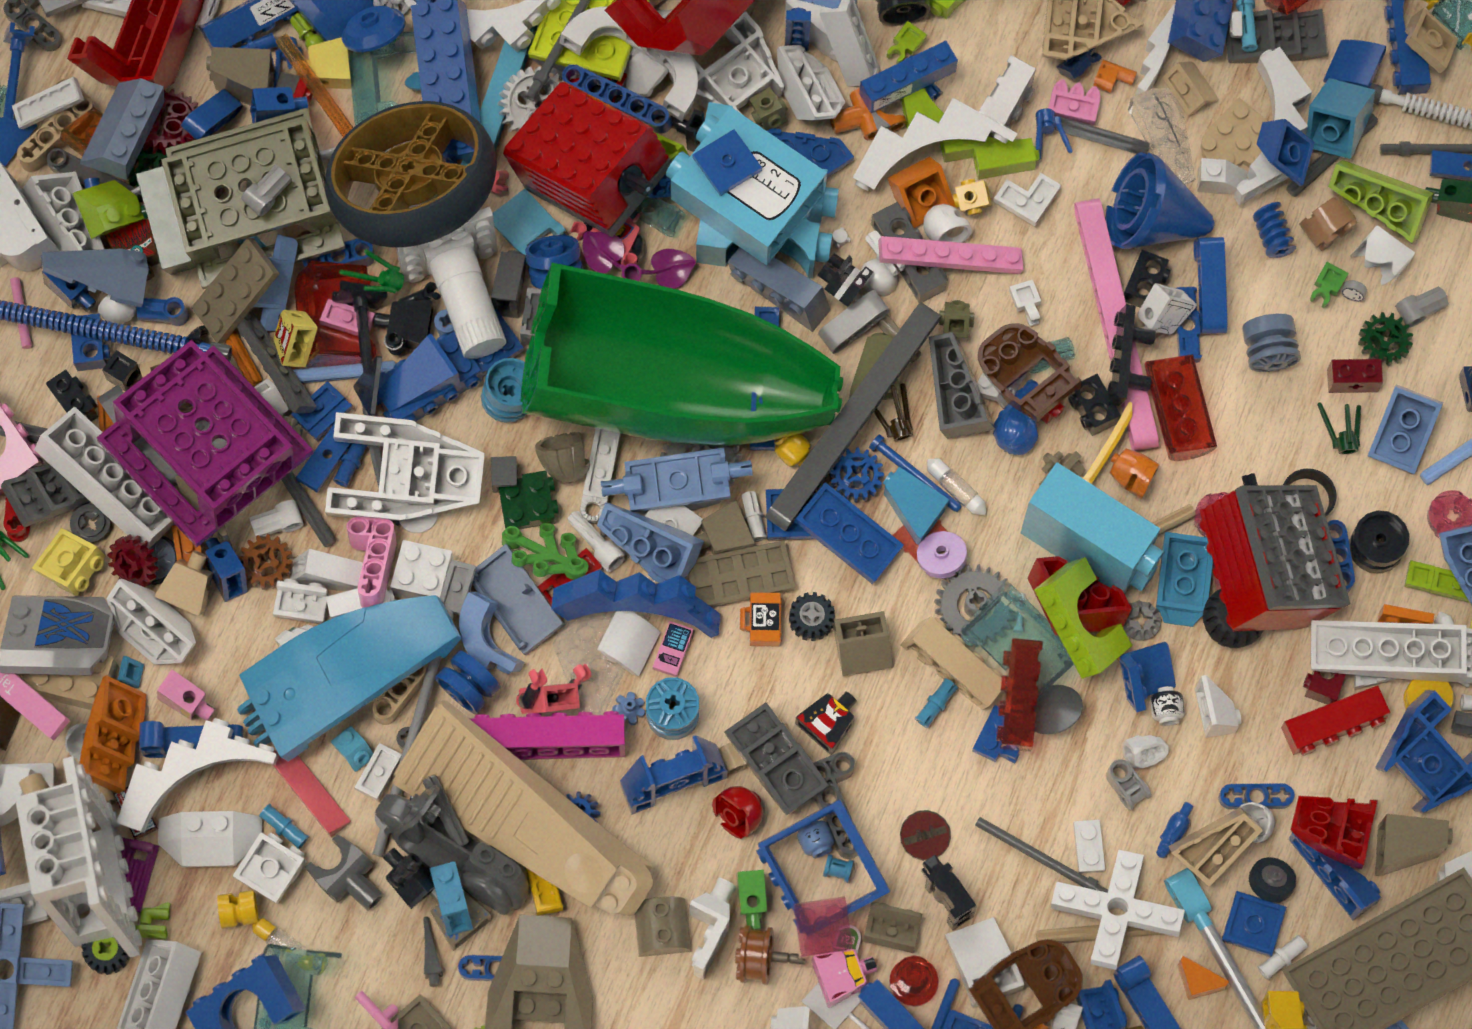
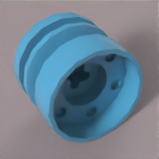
[481,358,526,423]
[646,678,699,740]

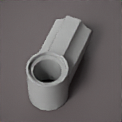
[241,164,292,216]
[1395,286,1449,328]

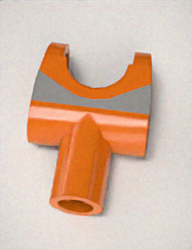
[830,88,907,140]

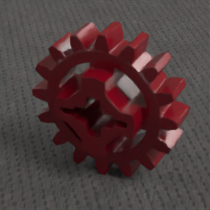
[107,534,159,587]

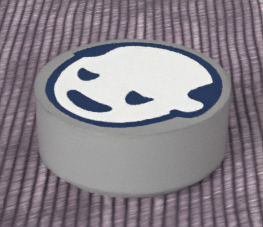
[1341,280,1367,302]

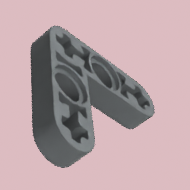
[3,0,62,52]

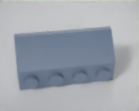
[80,78,164,180]

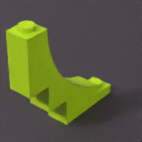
[900,88,1040,180]

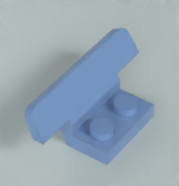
[253,234,298,331]

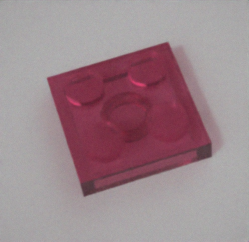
[793,896,853,957]

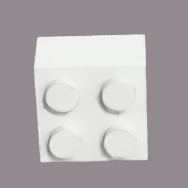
[390,540,454,599]

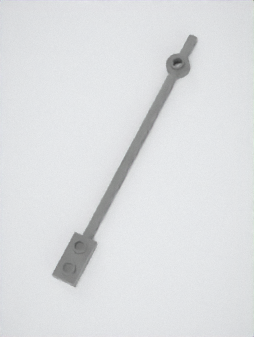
[372,560,476,857]

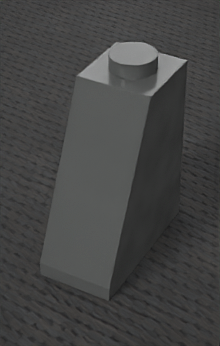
[491,250,527,318]

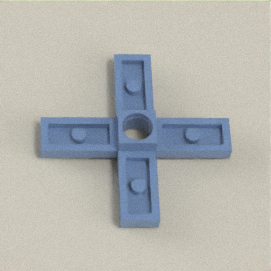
[0,903,73,1029]

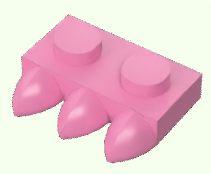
[1048,79,1100,125]

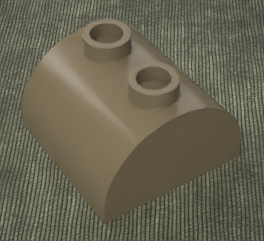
[635,896,691,957]

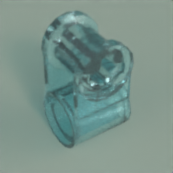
[638,196,686,237]

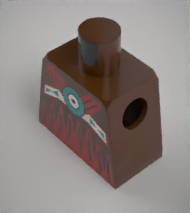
[105,219,160,281]

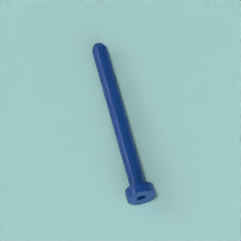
[869,434,961,512]

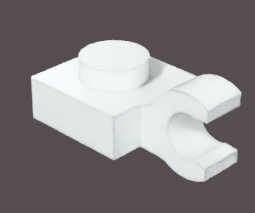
[1009,280,1041,327]

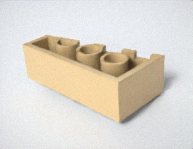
[900,616,1007,709]

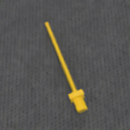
[1081,402,1132,485]

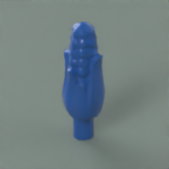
[1156,802,1194,858]

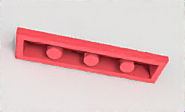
[273,750,351,838]

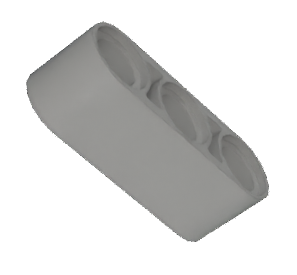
[818,290,890,354]

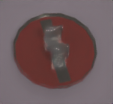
[900,810,951,861]

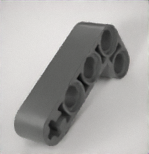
[813,752,858,860]

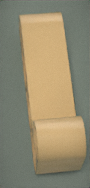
[17,78,96,172]

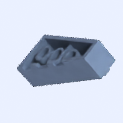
[728,247,830,332]

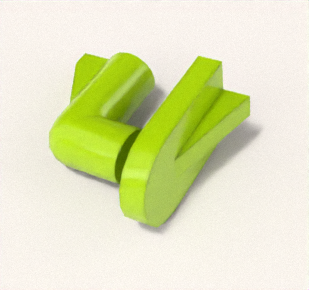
[135,902,170,941]

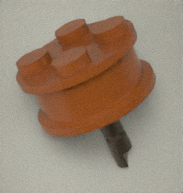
[735,925,806,985]

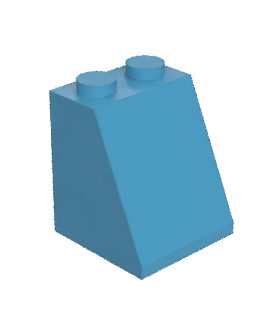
[1306,78,1375,159]

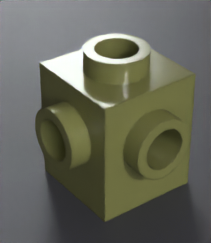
[749,87,788,131]
[939,300,974,338]

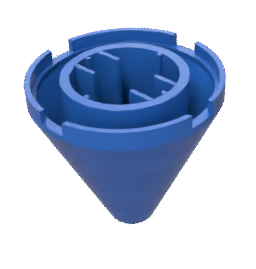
[1105,152,1214,249]

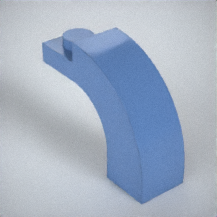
[459,592,525,674]

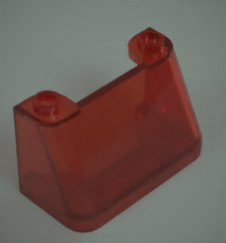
[295,261,376,368]

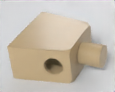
[154,550,213,616]

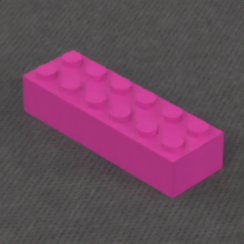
[469,711,625,760]

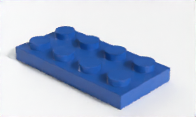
[794,482,904,584]

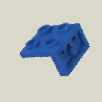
[1119,642,1176,712]

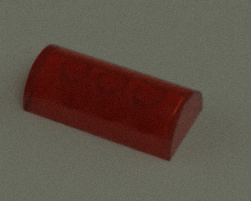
[1144,354,1217,461]

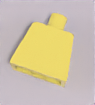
[295,37,352,89]

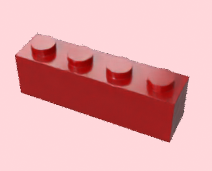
[1281,685,1391,756]

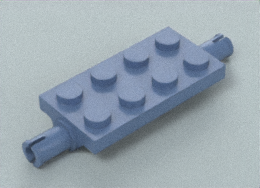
[601,448,753,512]

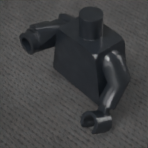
[374,282,441,355]
[383,847,435,909]

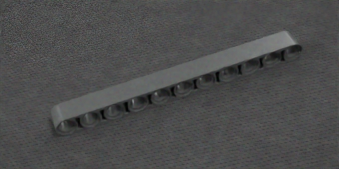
[765,302,942,531]

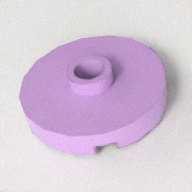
[917,531,968,579]

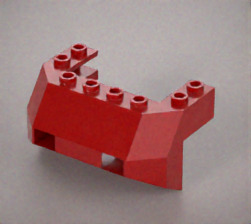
[67,0,205,89]
[605,0,755,55]

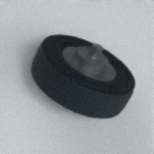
[1249,857,1296,902]

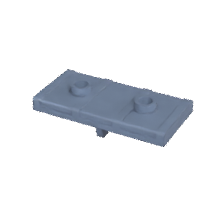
[472,544,565,655]

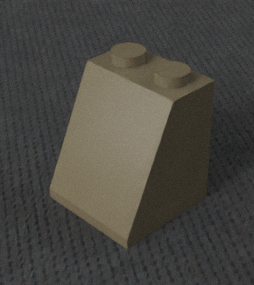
[206,47,275,106]
[1375,814,1453,876]

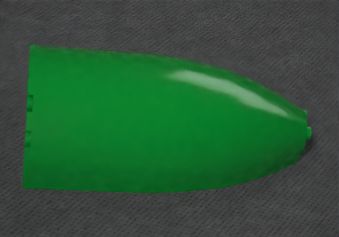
[520,262,843,446]

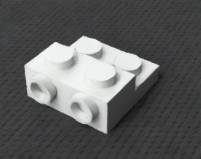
[233,832,307,904]

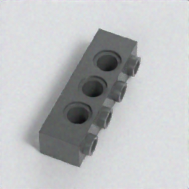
[871,202,948,303]

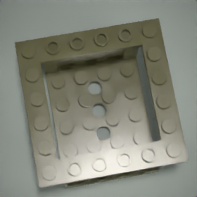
[161,108,346,290]

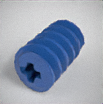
[1253,202,1296,258]

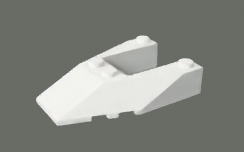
[325,412,485,521]

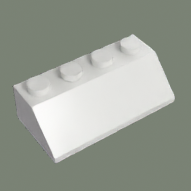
[117,939,201,1029]

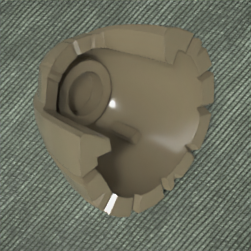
[535,432,590,483]

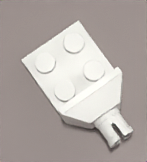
[690,878,736,979]

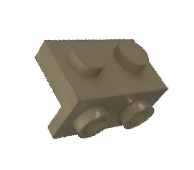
[863,902,922,953]

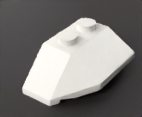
[624,10,672,96]
[777,45,845,120]
[106,579,196,665]
[158,811,263,867]

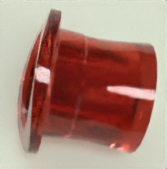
[889,955,939,1007]

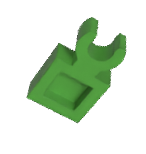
[1310,262,1349,308]

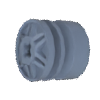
[1242,313,1301,372]

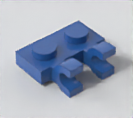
[972,705,1031,764]

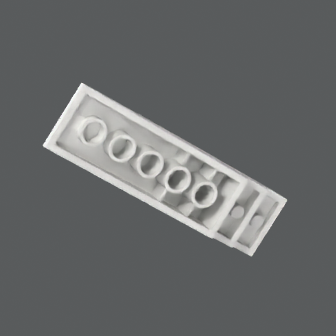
[1311,620,1472,683]

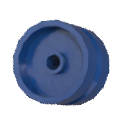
[525,235,583,289]
[435,650,501,714]

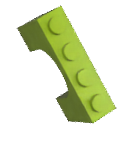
[1034,557,1133,679]

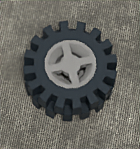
[789,592,835,641]

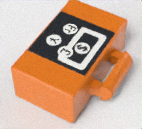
[740,592,782,647]

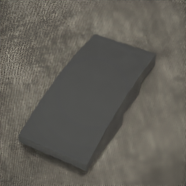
[1226,9,1328,63]
[1,464,91,527]
[724,702,829,815]

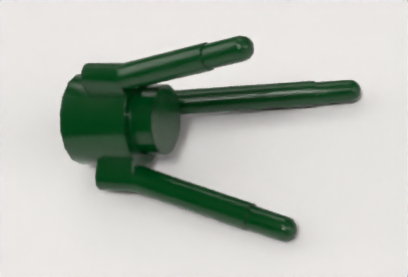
[1317,402,1361,454]

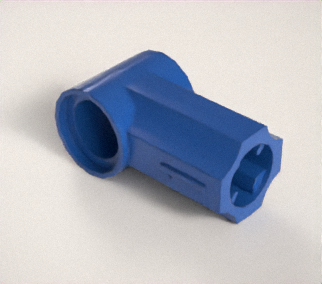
[137,297,189,326]

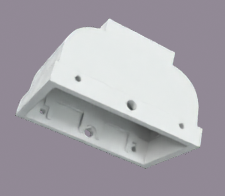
[0,162,59,271]

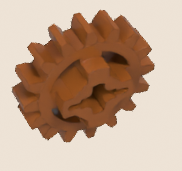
[238,534,294,590]

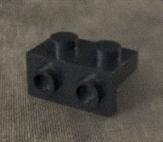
[46,369,98,422]

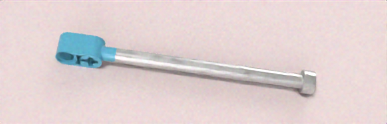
[1164,868,1266,1029]

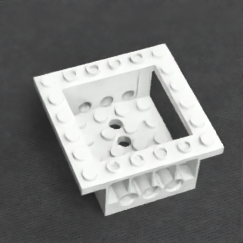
[15,756,142,958]

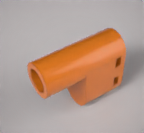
[1093,59,1137,93]

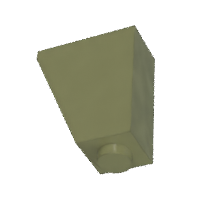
[849,333,900,400]

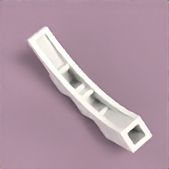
[404,0,561,53]
[116,718,279,832]

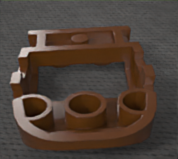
[978,323,1081,423]
[967,939,1083,1029]

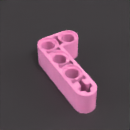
[347,517,397,608]

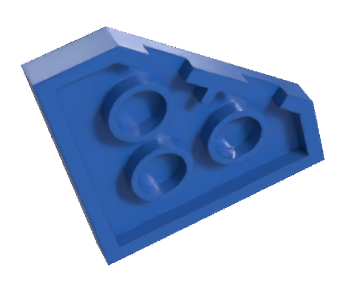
[767,128,854,178]

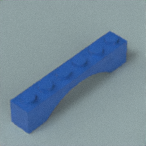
[1384,0,1431,95]

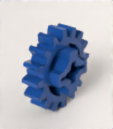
[829,447,884,503]

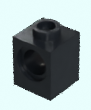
[102,350,141,392]

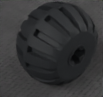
[1203,589,1264,648]

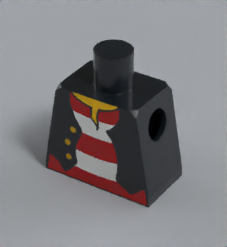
[795,691,857,755]

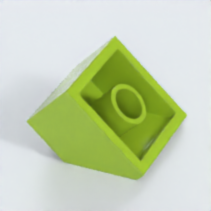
[72,180,144,239]

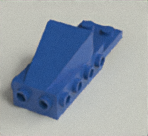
[376,309,524,422]

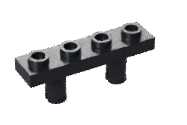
[1107,304,1156,406]

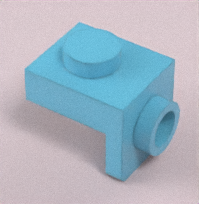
[331,726,373,772]

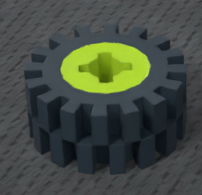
[81,937,130,975]

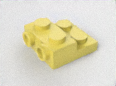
[32,528,105,596]

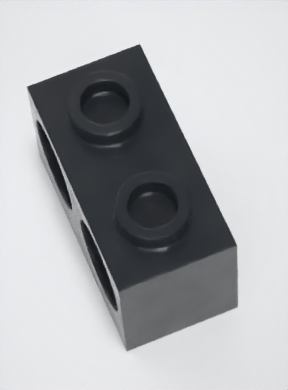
[1124,249,1171,308]
[1068,373,1121,436]

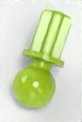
[290,13,324,50]

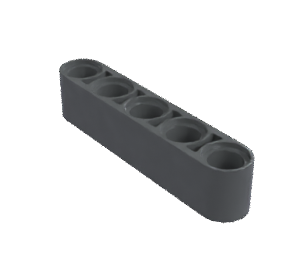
[97,385,178,486]

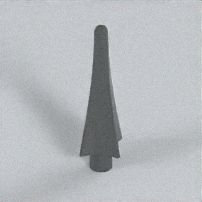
[423,917,443,987]

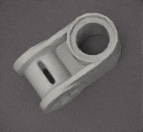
[1106,759,1152,811]

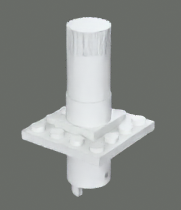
[396,195,506,359]

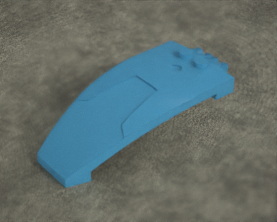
[237,595,462,762]

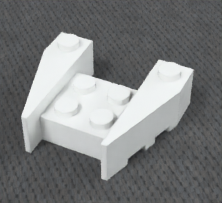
[669,11,784,113]

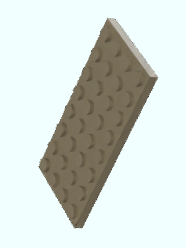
[1282,867,1472,1029]

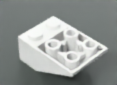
[945,917,1024,1008]

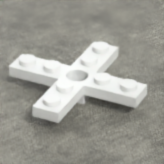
[1051,850,1185,970]

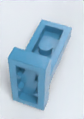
[430,861,473,936]

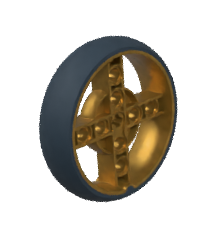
[325,101,496,247]

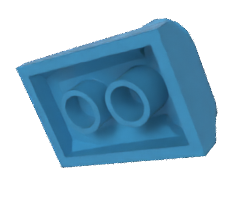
[1156,532,1213,627]

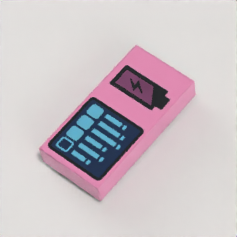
[653,621,694,677]

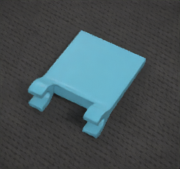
[492,189,566,265]

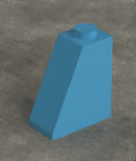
[883,467,949,546]

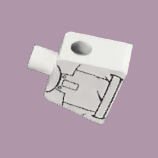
[1138,283,1197,335]

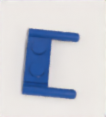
[931,978,1023,1029]

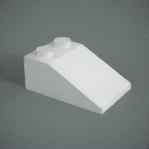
[785,0,837,61]

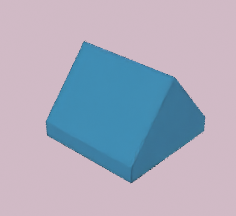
[117,656,144,688]

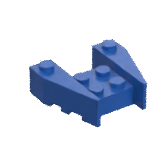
[1375,690,1472,813]
[620,735,728,814]

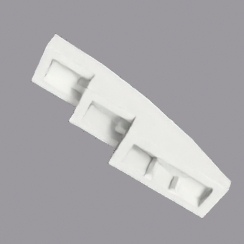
[1135,4,1175,101]

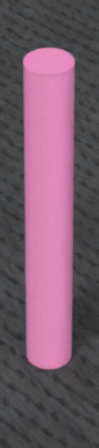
[10,277,32,349]

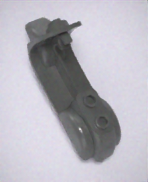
[375,785,530,915]

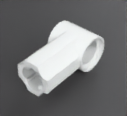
[249,500,304,538]

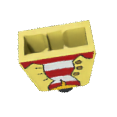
[274,310,318,367]

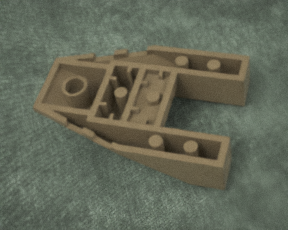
[485,915,593,1029]

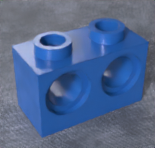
[71,313,111,371]

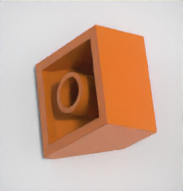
[887,156,955,228]

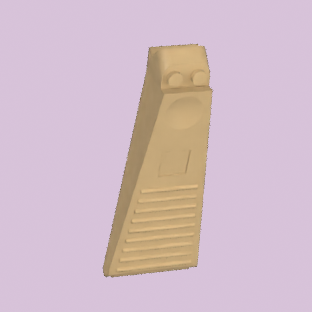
[392,700,653,916]

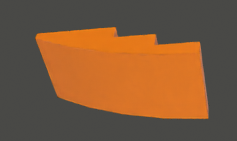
[79,675,146,794]

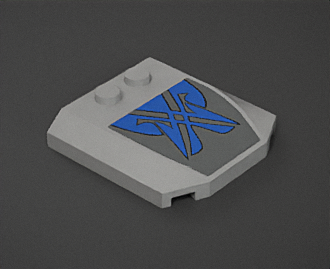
[0,595,114,675]

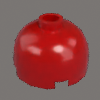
[712,786,763,839]

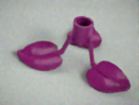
[582,231,696,289]

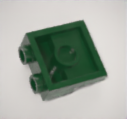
[498,470,559,529]

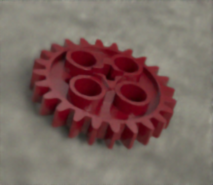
[143,88,198,155]

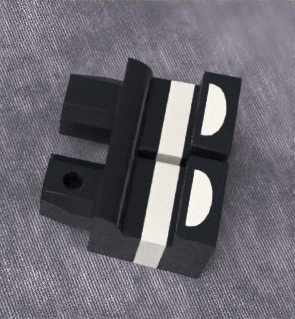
[817,253,873,307]

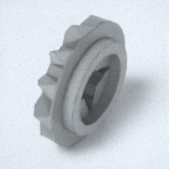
[1123,600,1161,640]

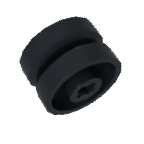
[876,0,931,26]
[1349,510,1409,574]

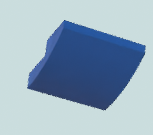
[1323,40,1386,88]

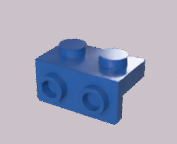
[1076,980,1127,1029]

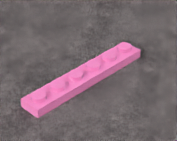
[878,236,1023,274]

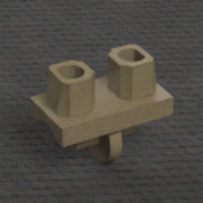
[1039,451,1086,485]

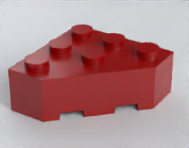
[1027,556,1132,636]

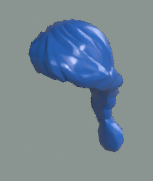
[993,379,1038,455]

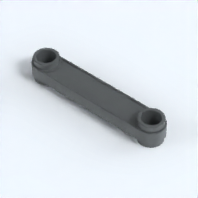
[47,148,144,203]

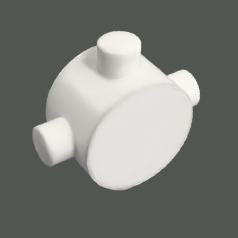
[830,227,851,248]

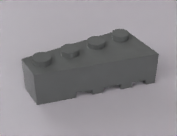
[929,332,995,439]

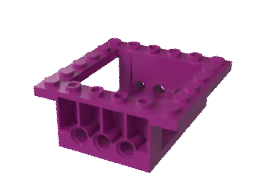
[97,340,313,547]

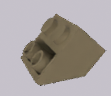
[833,611,893,676]

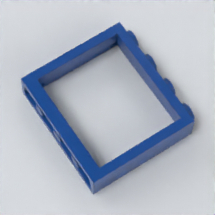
[756,798,890,937]

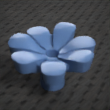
[612,692,645,725]

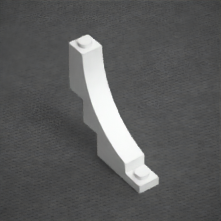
[1234,47,1312,205]
[853,98,1017,191]

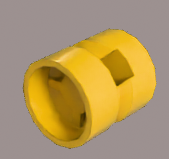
[217,890,259,929]

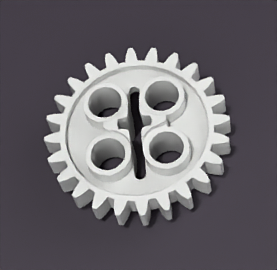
[498,67,564,133]

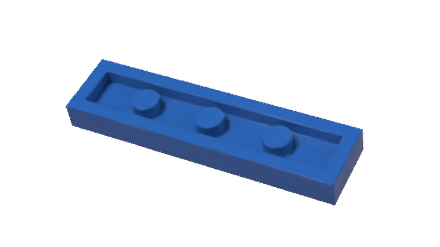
[785,8,811,51]

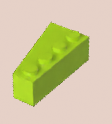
[1328,160,1434,243]

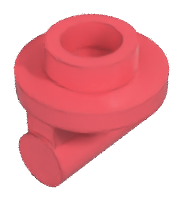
[491,170,509,194]

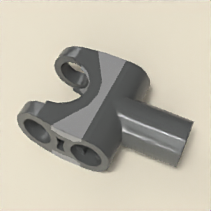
[305,835,383,911]

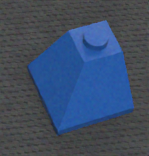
[1257,119,1315,186]

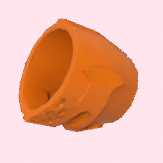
[1110,448,1160,499]

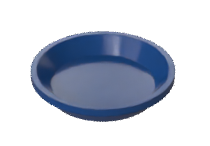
[342,6,406,52]

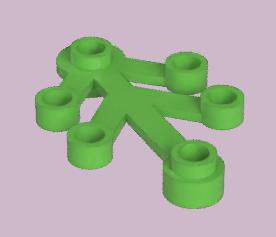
[501,523,588,580]

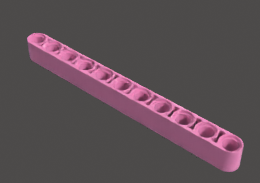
[1074,198,1159,451]

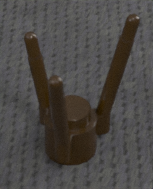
[874,383,913,441]

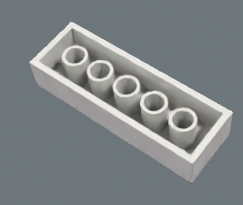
[34,407,175,549]

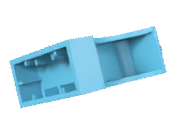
[696,169,839,279]

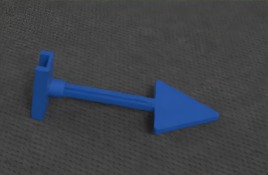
[0,22,37,167]

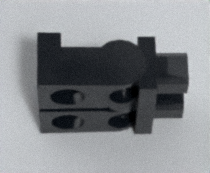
[921,855,977,931]

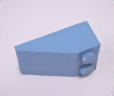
[1368,384,1443,474]

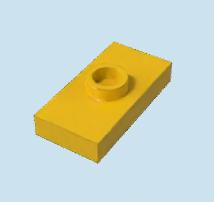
[526,868,563,916]

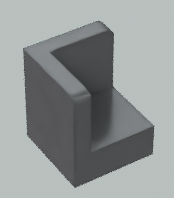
[491,456,518,493]

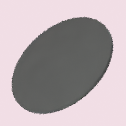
[1022,685,1083,734]

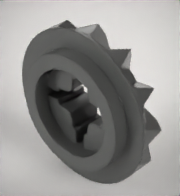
[70,504,111,544]

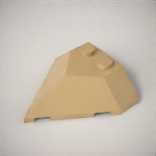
[1042,0,1144,60]

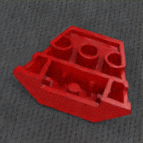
[1290,796,1378,870]

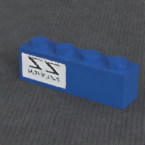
[199,0,297,50]
[859,41,958,113]

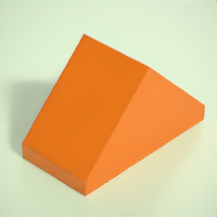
[1177,956,1229,1000]

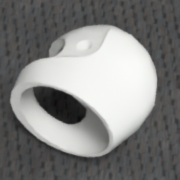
[923,204,972,243]

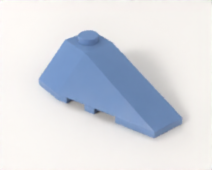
[597,502,704,583]

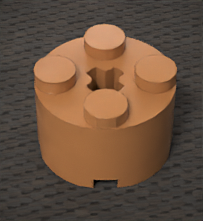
[1299,195,1358,251]

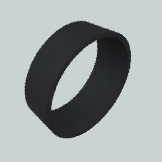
[1283,468,1337,516]

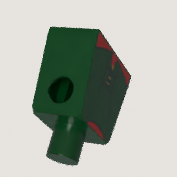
[1425,179,1472,223]

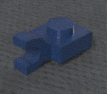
[1057,47,1102,79]

